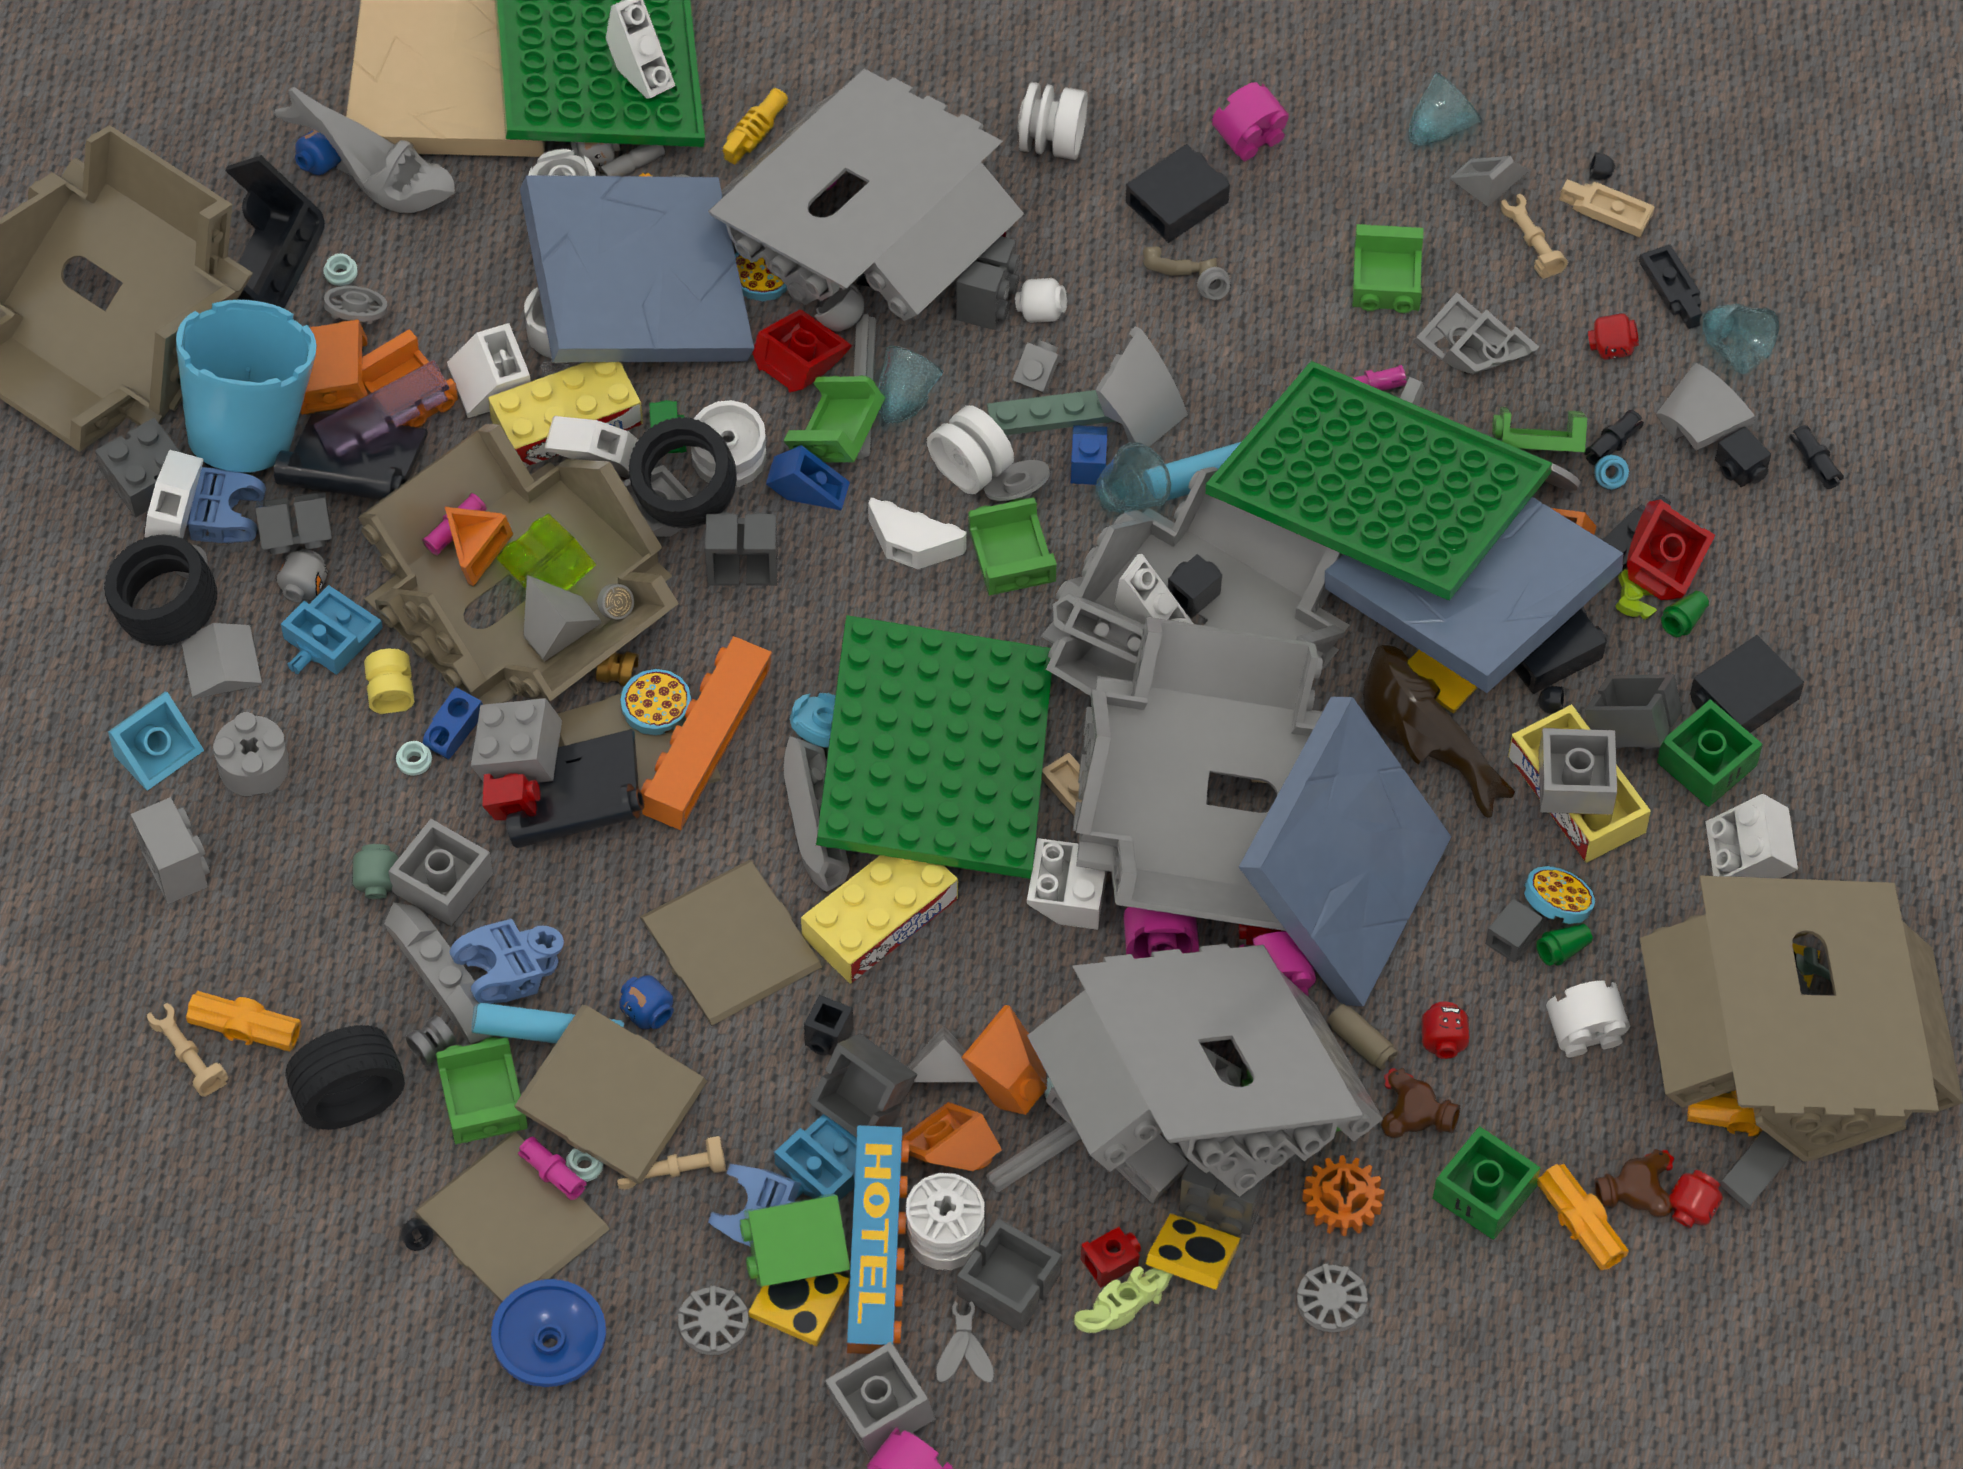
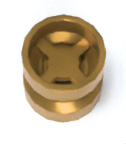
[596,652,639,686]

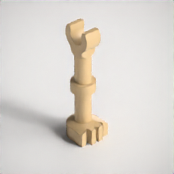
[1501,194,1568,279]
[147,1003,228,1097]
[617,1136,726,1190]

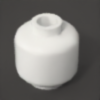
[1015,278,1067,323]

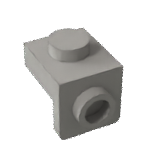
[1012,340,1064,393]

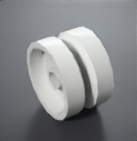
[691,400,767,487]
[927,406,1014,494]

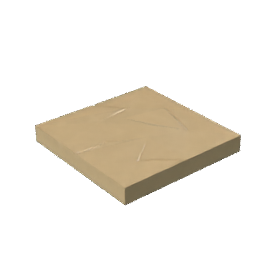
[346,0,546,157]

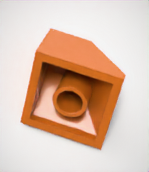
[961,1005,1047,1115]
[902,1102,1002,1171]

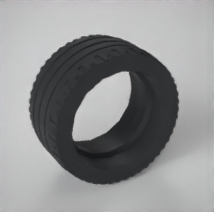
[629,417,737,529]
[104,534,217,646]
[285,1025,405,1130]

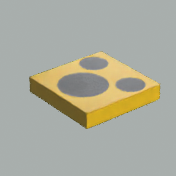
[1145,1213,1240,1290]
[749,1273,850,1347]

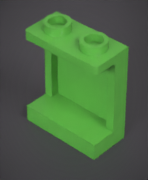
[1352,224,1424,313]
[784,375,885,462]
[1492,407,1587,452]
[968,498,1057,596]
[436,1037,528,1145]
[739,1194,850,1287]

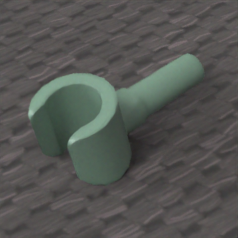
[1796,947,1831,982]

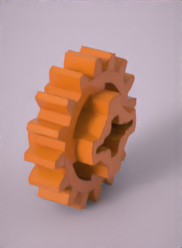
[1302,1155,1384,1236]

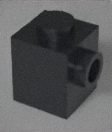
[1715,426,1771,488]
[1167,554,1222,618]
[804,995,854,1056]

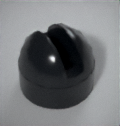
[1589,152,1615,180]
[1538,686,1564,714]
[400,1218,433,1251]

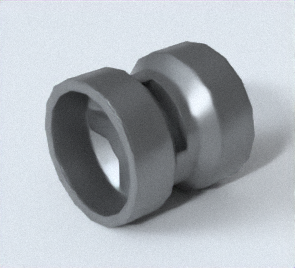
[405,1015,457,1066]

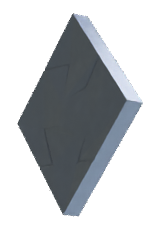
[520,175,754,362]
[1325,497,1623,693]
[1239,697,1451,1006]

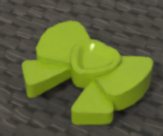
[1615,570,1657,620]

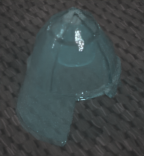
[1409,72,1482,146]
[1703,304,1779,374]
[878,345,943,423]
[1095,442,1171,513]

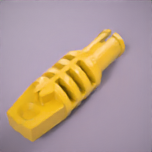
[722,88,789,165]

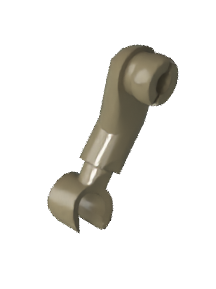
[1143,246,1217,276]

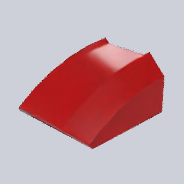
[752,309,852,392]
[1627,499,1715,600]

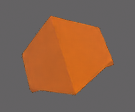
[445,507,513,586]

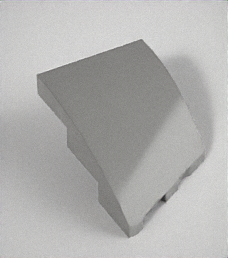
[1413,292,1539,374]
[1096,326,1188,454]
[1656,363,1755,451]

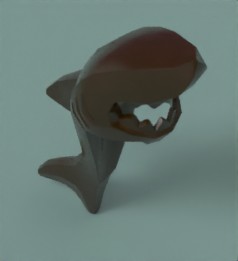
[1363,645,1515,818]

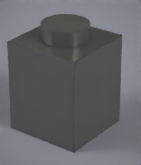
[1485,898,1543,963]

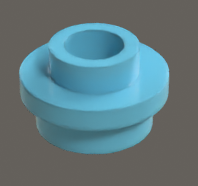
[1594,455,1629,489]

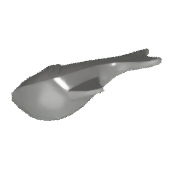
[275,87,455,213]

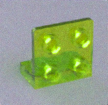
[497,514,596,590]

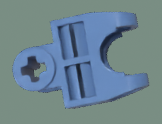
[187,467,266,543]
[449,919,564,1004]
[708,1164,801,1246]

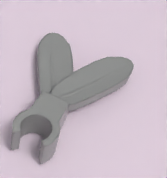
[936,1301,994,1383]

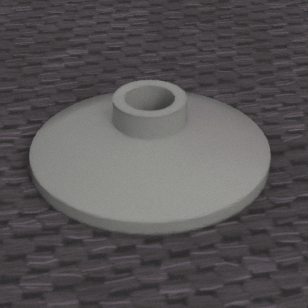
[984,460,1050,501]

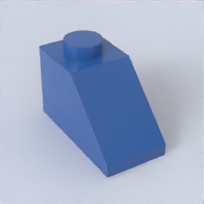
[1071,425,1108,485]
[766,445,850,510]

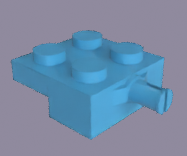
[281,585,383,675]
[774,1114,857,1202]

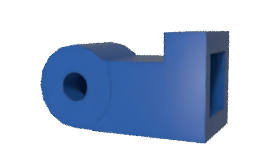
[423,687,483,759]

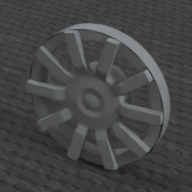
[323,286,387,324]
[1296,1264,1368,1332]
[678,1286,749,1355]

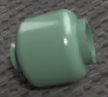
[352,844,399,899]

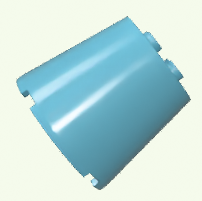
[176,300,317,472]

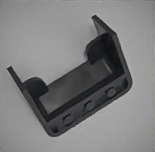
[225,155,325,309]

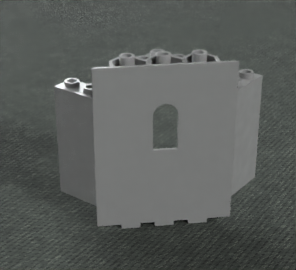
[708,69,1024,321]
[1041,467,1350,695]
[1073,617,1323,931]
[1027,944,1383,1197]

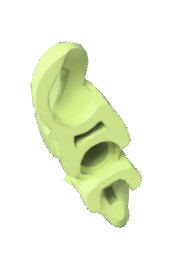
[1074,1266,1173,1333]

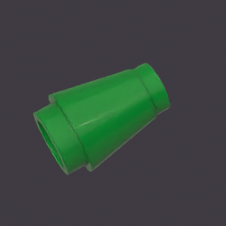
[1661,591,1709,637]
[1536,923,1593,966]

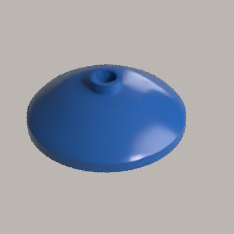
[491,1279,606,1387]

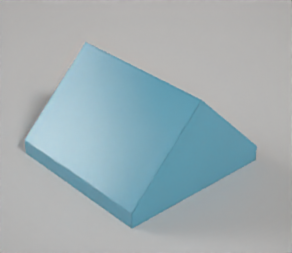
[108,691,204,791]

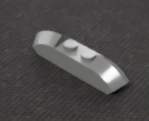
[1053,594,1144,664]
[784,736,850,892]
[384,902,492,1044]

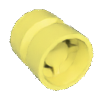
[364,648,415,714]

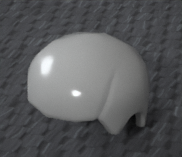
[814,284,864,332]

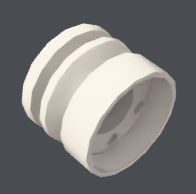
[1018,82,1088,160]
[906,1173,984,1270]

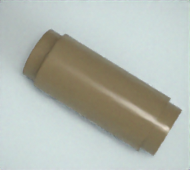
[1327,1004,1398,1071]

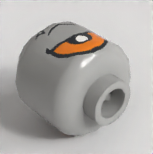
[277,549,328,602]

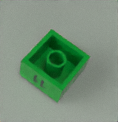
[1657,699,1763,807]
[1432,1126,1541,1240]

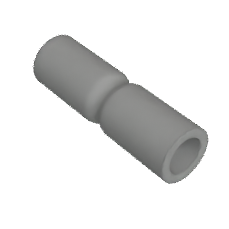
[599,145,665,177]

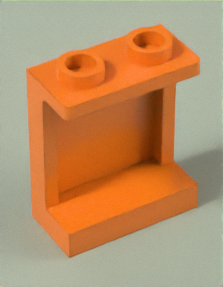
[300,319,368,415]
[362,329,458,428]

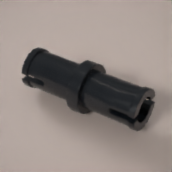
[1584,410,1644,466]
[1790,425,1844,489]

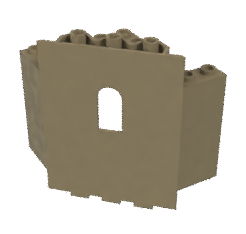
[0,125,253,452]
[358,424,679,705]
[1640,875,1963,1161]

